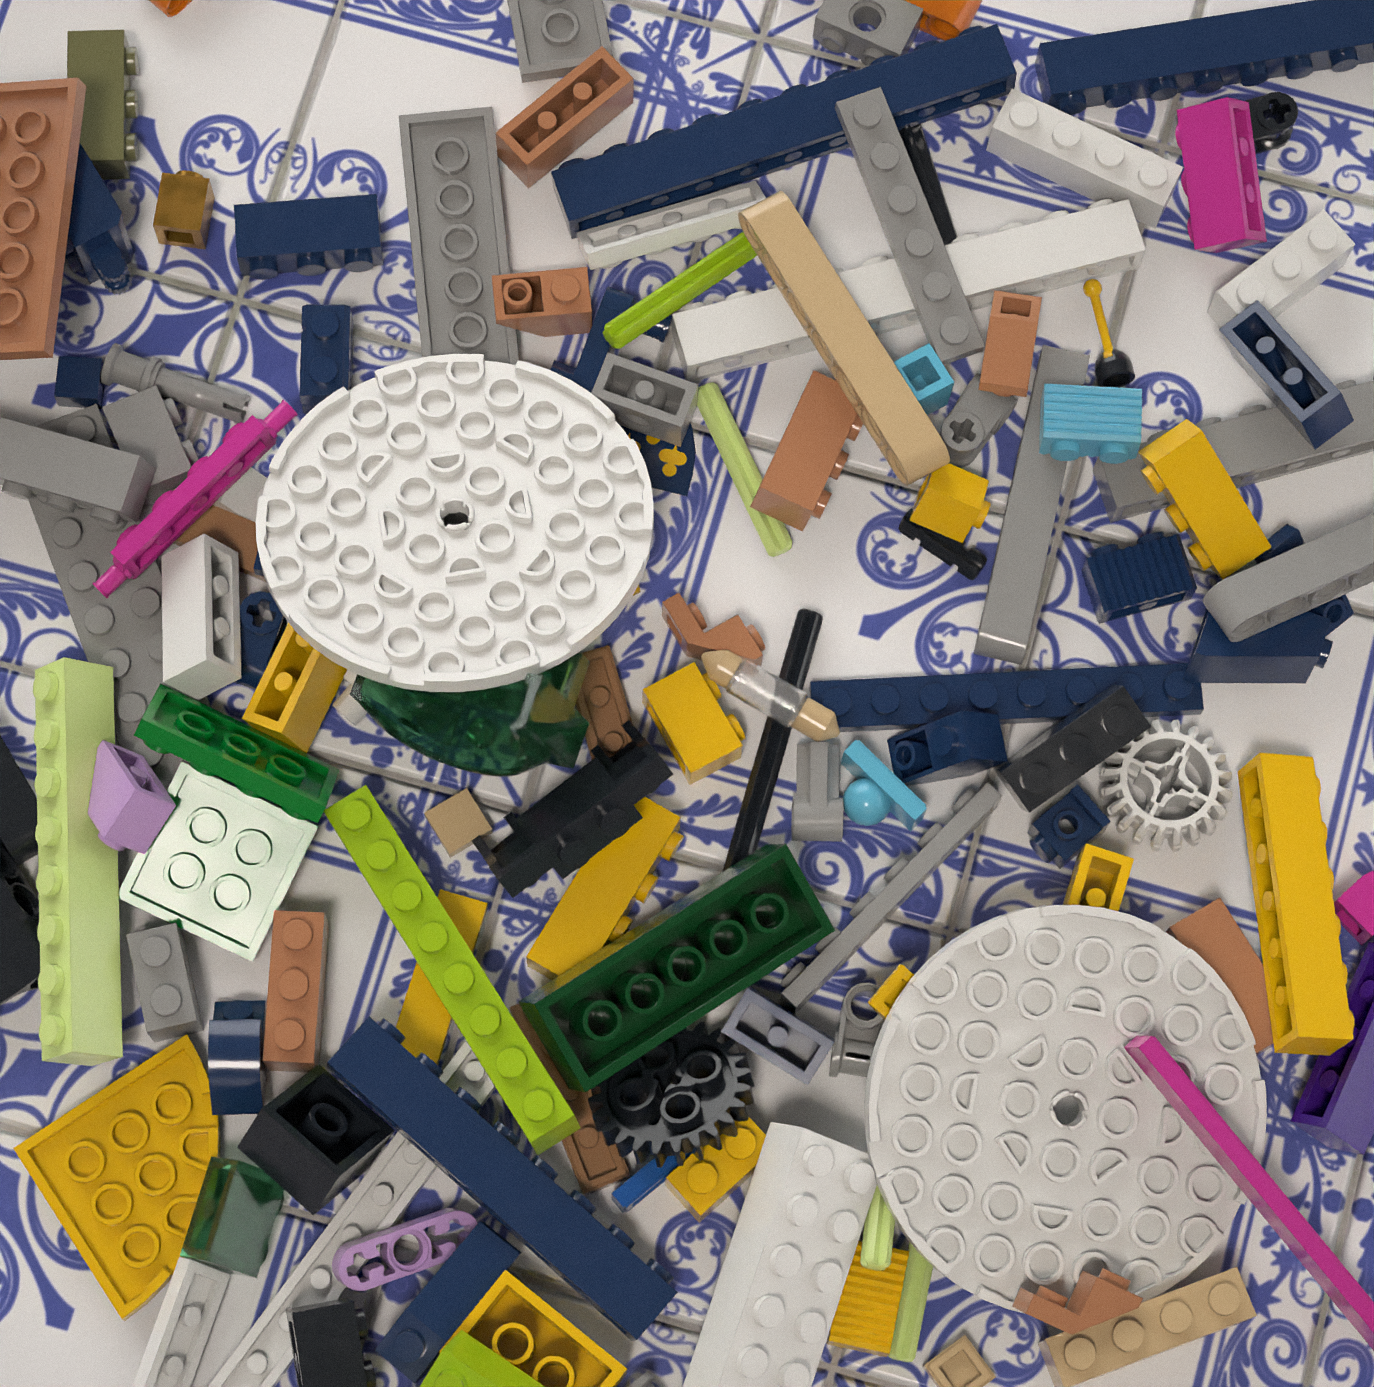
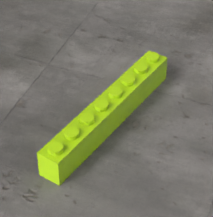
[324,785,581,1155]

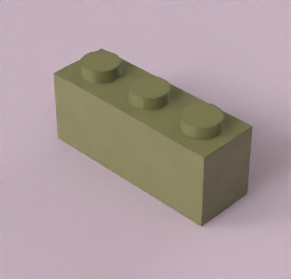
[67,29,139,180]

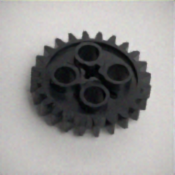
[588,1021,755,1168]

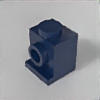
[1027,784,1111,869]

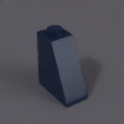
[1183,579,1333,684]

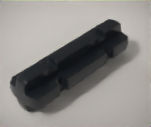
[898,508,987,580]

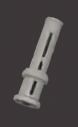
[101,343,250,424]

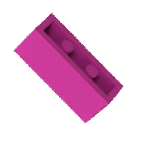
[1175,97,1267,253]

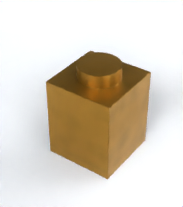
[153,170,215,249]

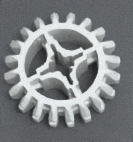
[1099,719,1233,852]

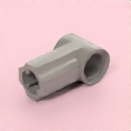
[791,742,843,842]

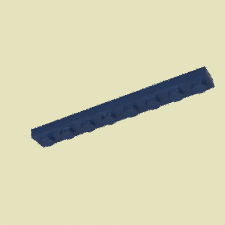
[809,663,1204,732]

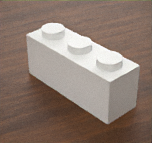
[1207,210,1355,328]
[161,534,241,700]

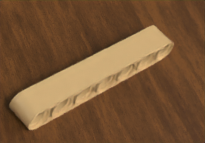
[738,191,950,486]

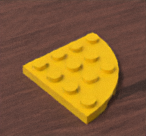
[13,1034,221,1321]

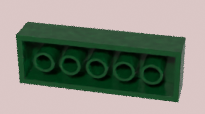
[518,844,835,1092]

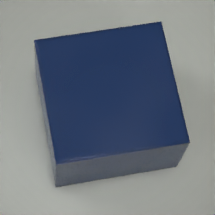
[54,356,104,409]

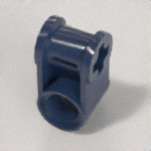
[234,591,287,690]

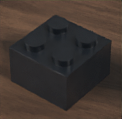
[237,1064,395,1215]

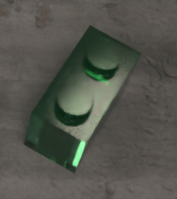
[180,1156,284,1278]

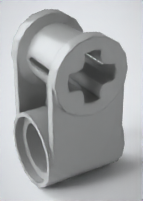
[939,373,1018,468]
[829,983,885,1077]

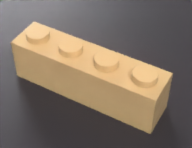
[1038,1267,1257,1387]

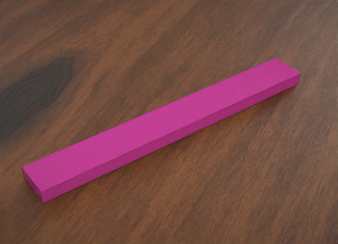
[1123,1036,1374,1351]

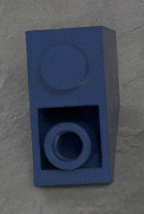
[887,710,1008,786]

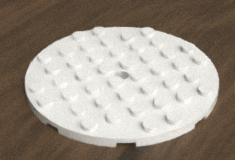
[255,354,654,692]
[864,905,1267,1313]

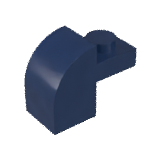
[208,1000,267,1115]

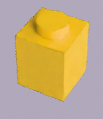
[909,463,991,543]

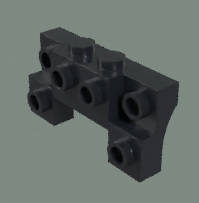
[472,720,673,898]

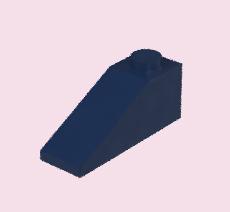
[375,1220,522,1383]

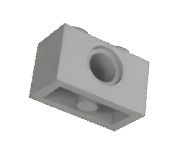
[813,0,923,67]
[591,352,699,447]

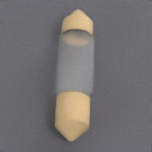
[701,649,840,742]

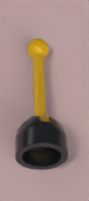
[1083,279,1135,388]

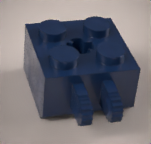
[65,143,135,295]

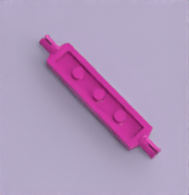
[92,400,298,599]

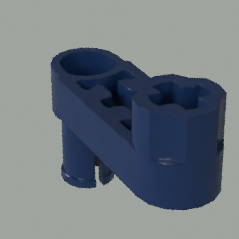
[550,286,673,393]

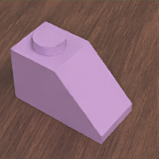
[87,740,176,854]

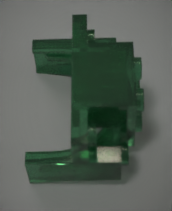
[350,653,590,777]

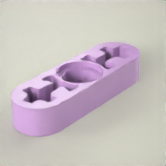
[332,1208,478,1291]

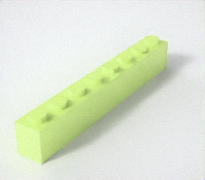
[33,657,123,1066]

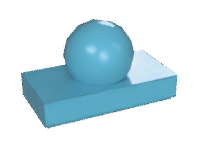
[841,740,927,832]

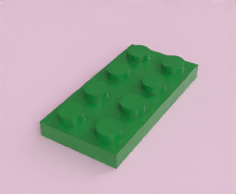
[134,683,340,823]

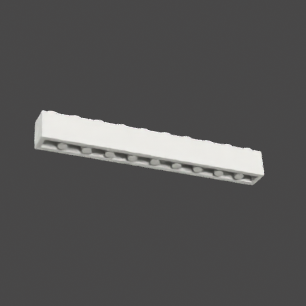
[671,199,1146,382]

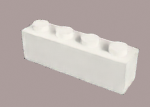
[986,89,1183,229]

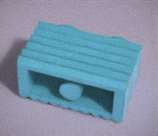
[1039,384,1142,464]

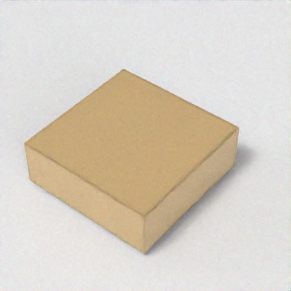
[424,788,493,858]
[922,1335,996,1387]

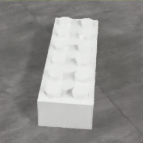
[683,1122,877,1387]

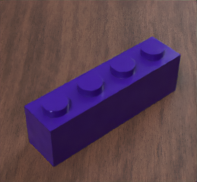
[1290,942,1374,1155]

